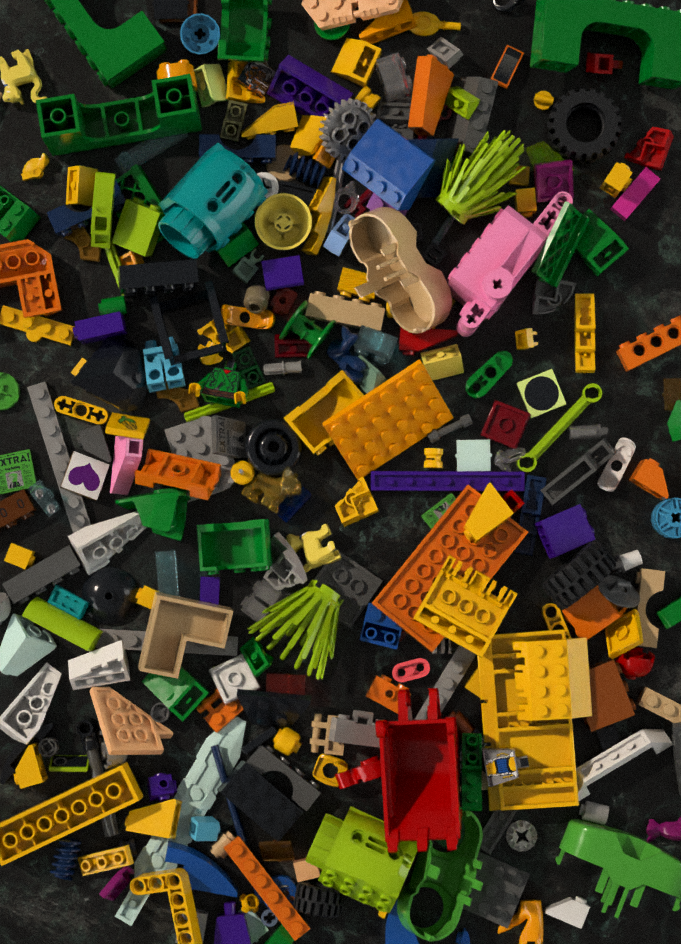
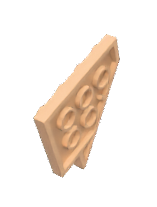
[89,687,173,755]

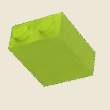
[111,197,165,257]

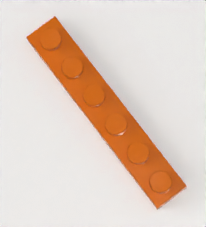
[223,835,310,941]

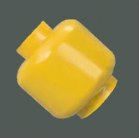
[272,727,302,756]

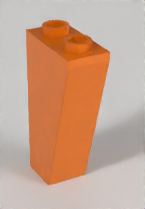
[408,54,454,136]

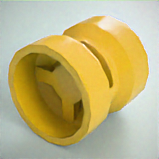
[355,86,381,110]
[424,448,443,468]

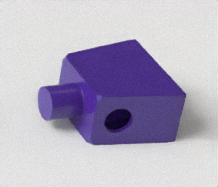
[214,901,251,944]

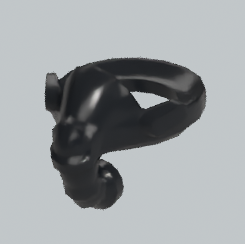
[492,0,525,12]

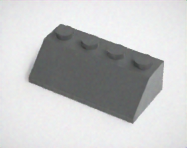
[445,77,498,157]

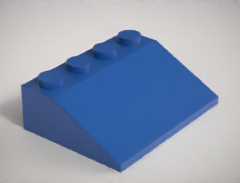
[342,119,436,211]

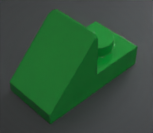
[240,637,274,677]

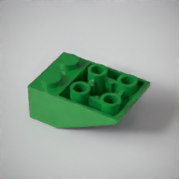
[0,186,41,242]
[575,209,629,277]
[142,665,210,722]

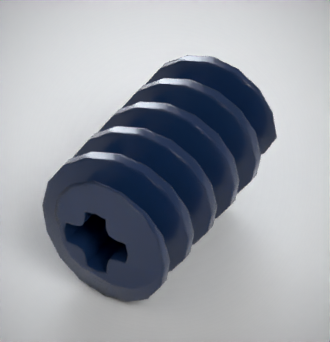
[283,152,326,187]
[50,838,82,881]

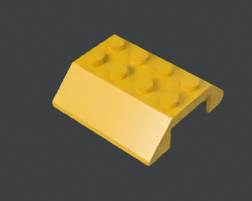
[413,555,518,658]
[512,637,592,721]

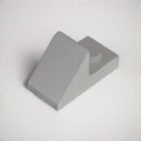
[427,37,463,69]

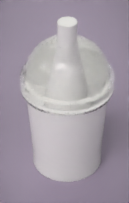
[613,550,643,574]

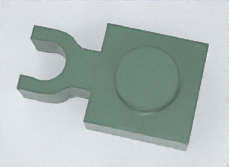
[232,249,264,284]

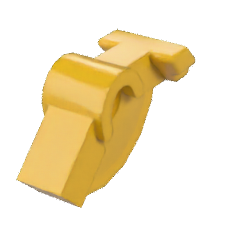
[21,153,49,181]

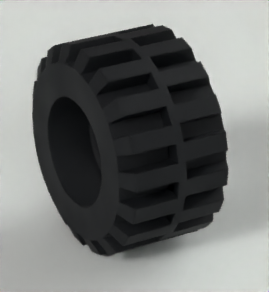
[293,881,344,918]

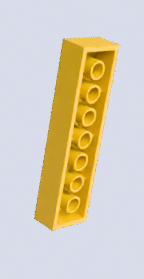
[0,762,144,866]

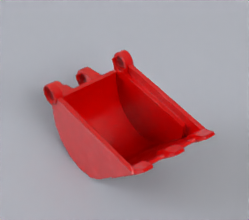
[375,688,462,853]

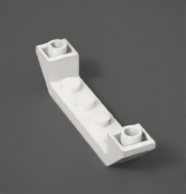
[576,729,673,801]

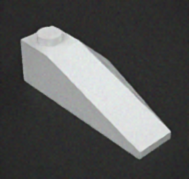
[68,511,147,575]
[0,662,62,745]

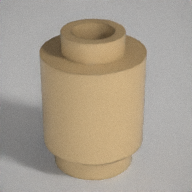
[210,830,236,859]

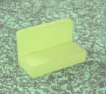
[194,64,228,107]

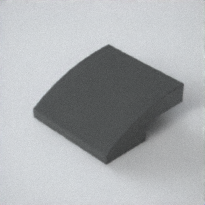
[376,102,415,139]

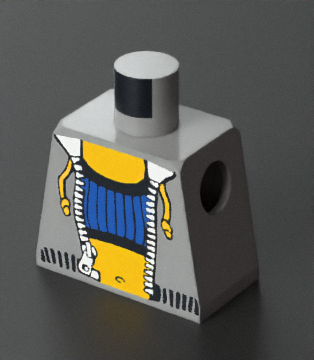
[482,748,529,787]

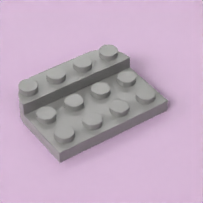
[164,416,235,503]

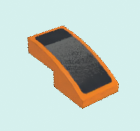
[491,45,524,89]

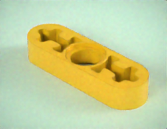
[54,396,109,425]

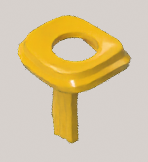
[313,753,348,787]

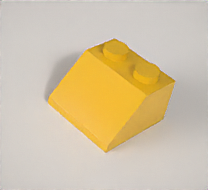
[14,742,48,789]

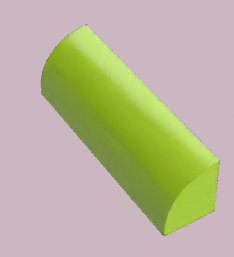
[22,597,103,652]

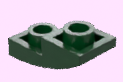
[232,345,266,389]

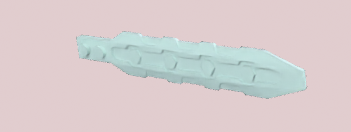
[115,717,246,926]

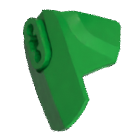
[115,488,191,541]

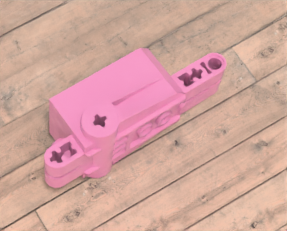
[446,191,573,337]

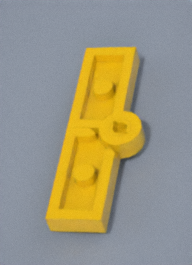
[0,305,74,346]

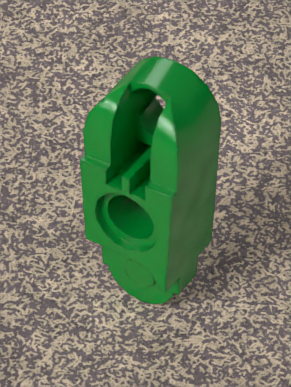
[465,351,513,399]

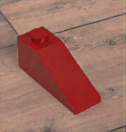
[399,327,458,356]

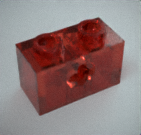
[266,673,306,695]

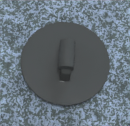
[597,575,640,608]

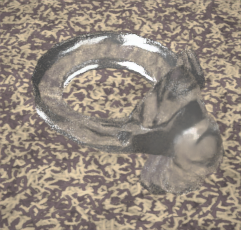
[334,181,360,214]
[494,447,526,472]

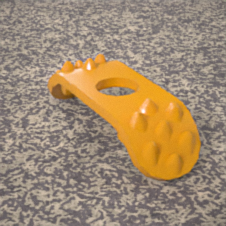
[221,304,275,329]

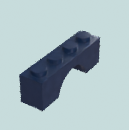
[199,134,277,164]
[47,181,126,237]

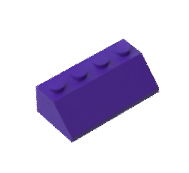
[266,55,353,117]

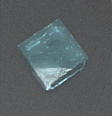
[354,325,398,365]

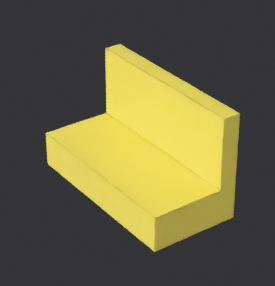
[420,344,464,381]

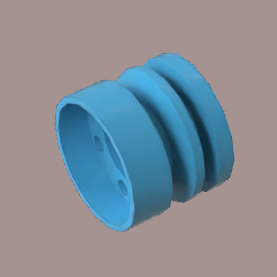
[180,13,220,54]
[651,498,681,539]

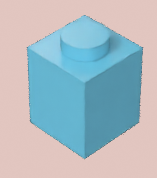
[189,816,221,841]

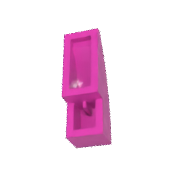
[610,167,660,221]

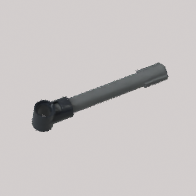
[76,717,120,837]

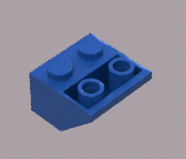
[359,602,402,649]

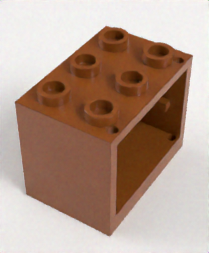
[583,659,636,732]

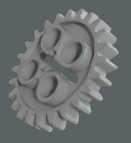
[319,98,376,161]

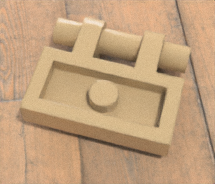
[309,713,344,756]

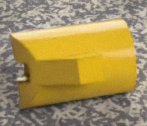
[198,341,223,365]

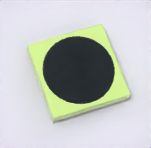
[516,369,566,419]

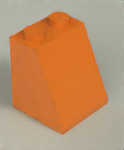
[562,585,627,640]

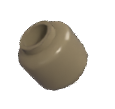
[243,285,270,314]

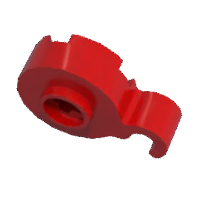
[335,756,381,789]

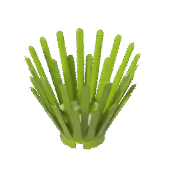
[247,579,344,680]

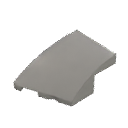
[263,532,307,590]

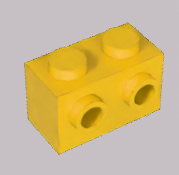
[600,162,633,198]

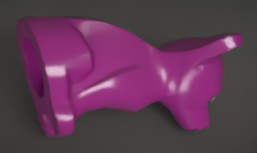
[646,817,681,842]

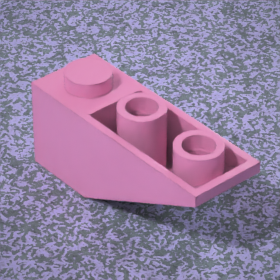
[110,436,143,495]

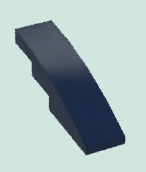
[513,475,546,556]

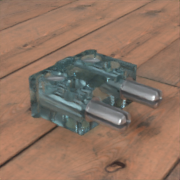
[29,480,61,517]

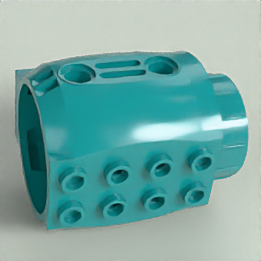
[158,143,268,259]

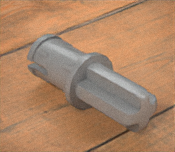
[263,361,302,376]

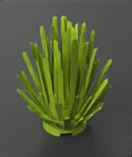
[435,130,526,225]

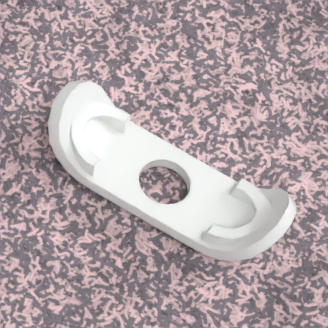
[597,438,636,492]

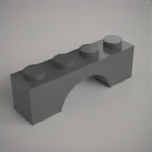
[246,743,321,811]

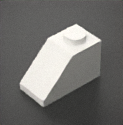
[544,896,590,929]

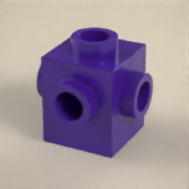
[147,773,177,802]

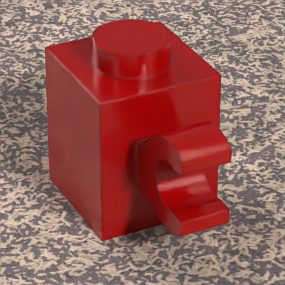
[586,53,623,74]

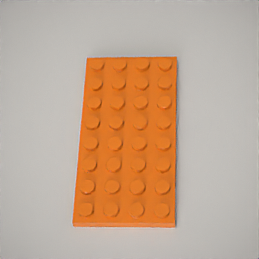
[371,484,528,652]

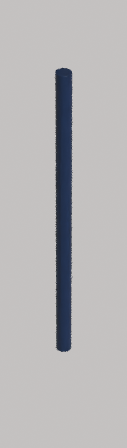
[211,744,264,904]

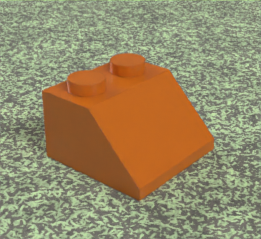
[629,458,669,500]

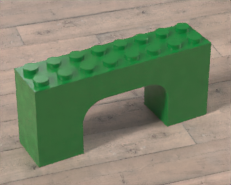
[44,0,167,90]
[530,0,681,90]
[36,74,202,156]

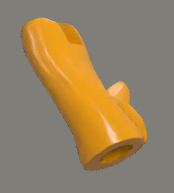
[498,900,544,944]

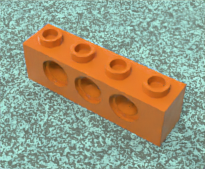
[616,315,681,372]

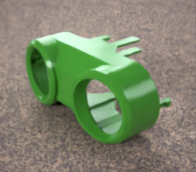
[397,807,483,942]

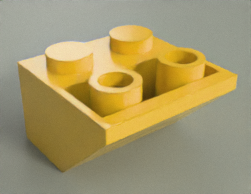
[331,38,382,88]

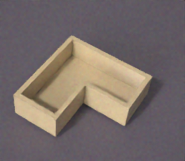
[138,592,233,679]

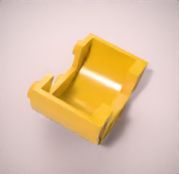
[283,370,364,455]

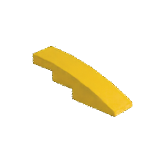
[302,177,336,255]
[574,294,596,373]

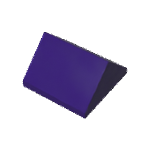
[261,255,304,291]

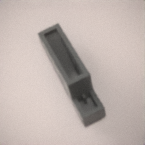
[540,437,617,505]

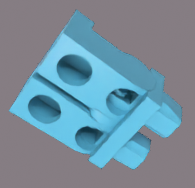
[143,337,186,392]

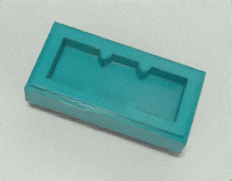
[47,585,90,620]

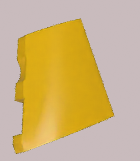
[226,61,265,103]
[290,115,327,156]
[197,320,251,353]
[335,476,379,527]

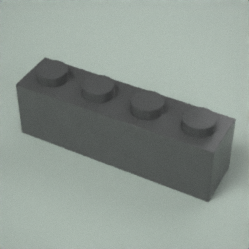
[2,545,82,605]

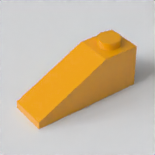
[359,0,417,44]

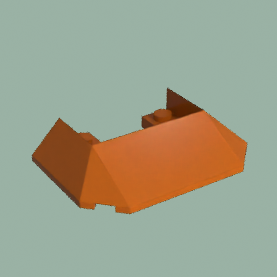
[0,239,62,318]

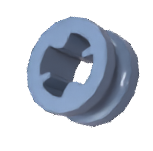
[261,908,278,927]

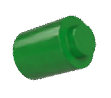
[98,295,127,315]

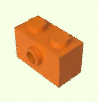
[366,674,411,714]

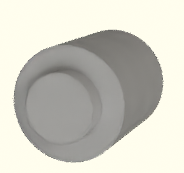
[579,801,609,825]

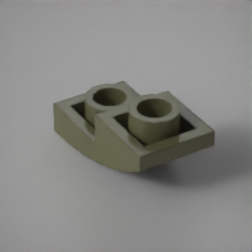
[220,100,248,142]

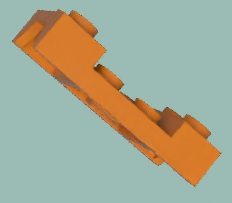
[135,448,221,500]

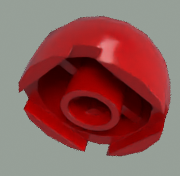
[615,647,655,680]

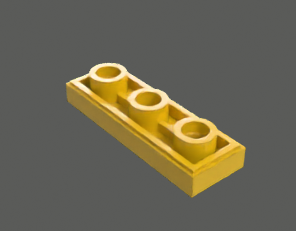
[78,845,134,876]

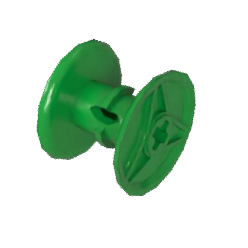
[279,300,336,360]

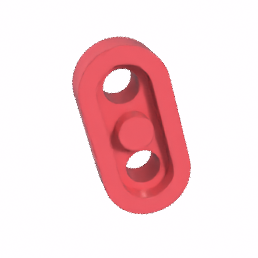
[392,658,430,682]

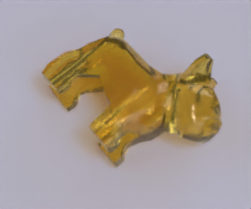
[241,466,301,514]

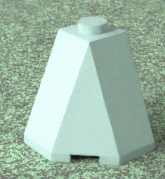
[0,613,57,676]

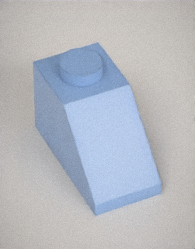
[323,213,355,257]

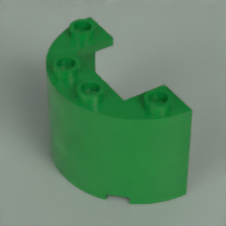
[217,0,272,63]
[197,519,272,575]

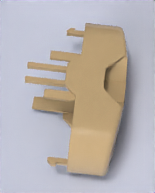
[348,207,452,334]

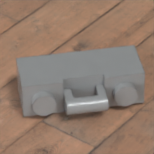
[329,710,382,748]

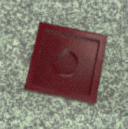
[481,400,531,450]

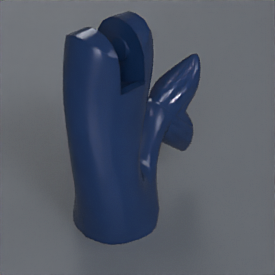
[327,326,366,382]

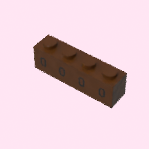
[0,489,37,530]

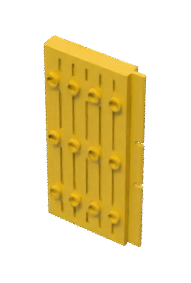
[477,629,579,811]

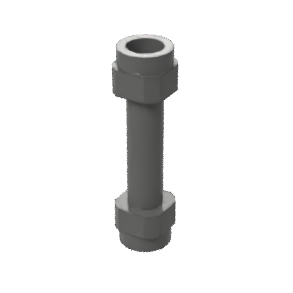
[427,414,473,443]

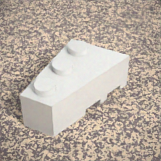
[68,640,130,690]

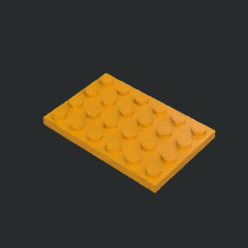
[322,360,454,481]

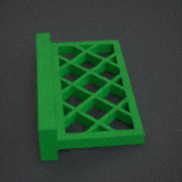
[115,164,165,245]
[532,201,590,288]

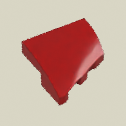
[624,127,674,171]

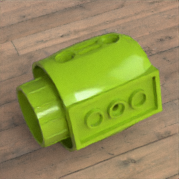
[305,806,417,913]

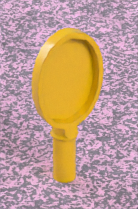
[410,12,461,36]

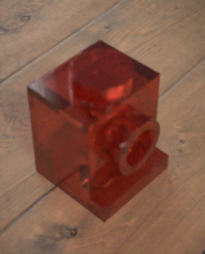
[270,288,298,316]

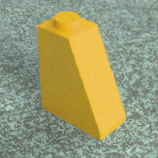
[463,482,514,543]
[125,799,182,839]

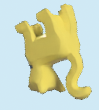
[0,49,47,105]
[286,524,342,572]

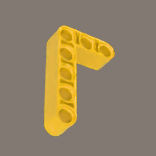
[130,868,203,944]

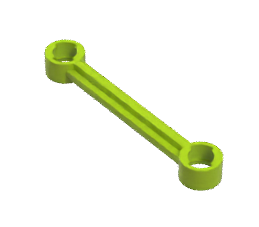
[517,383,602,473]

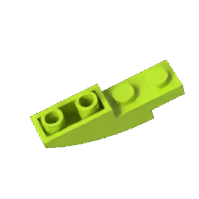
[91,172,115,249]

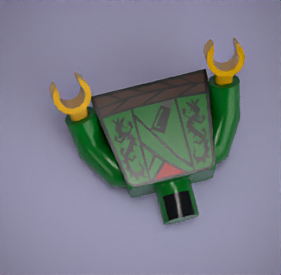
[188,360,249,408]

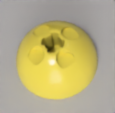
[255,193,312,250]

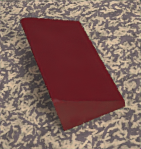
[275,334,313,357]

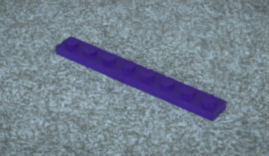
[371,471,525,491]

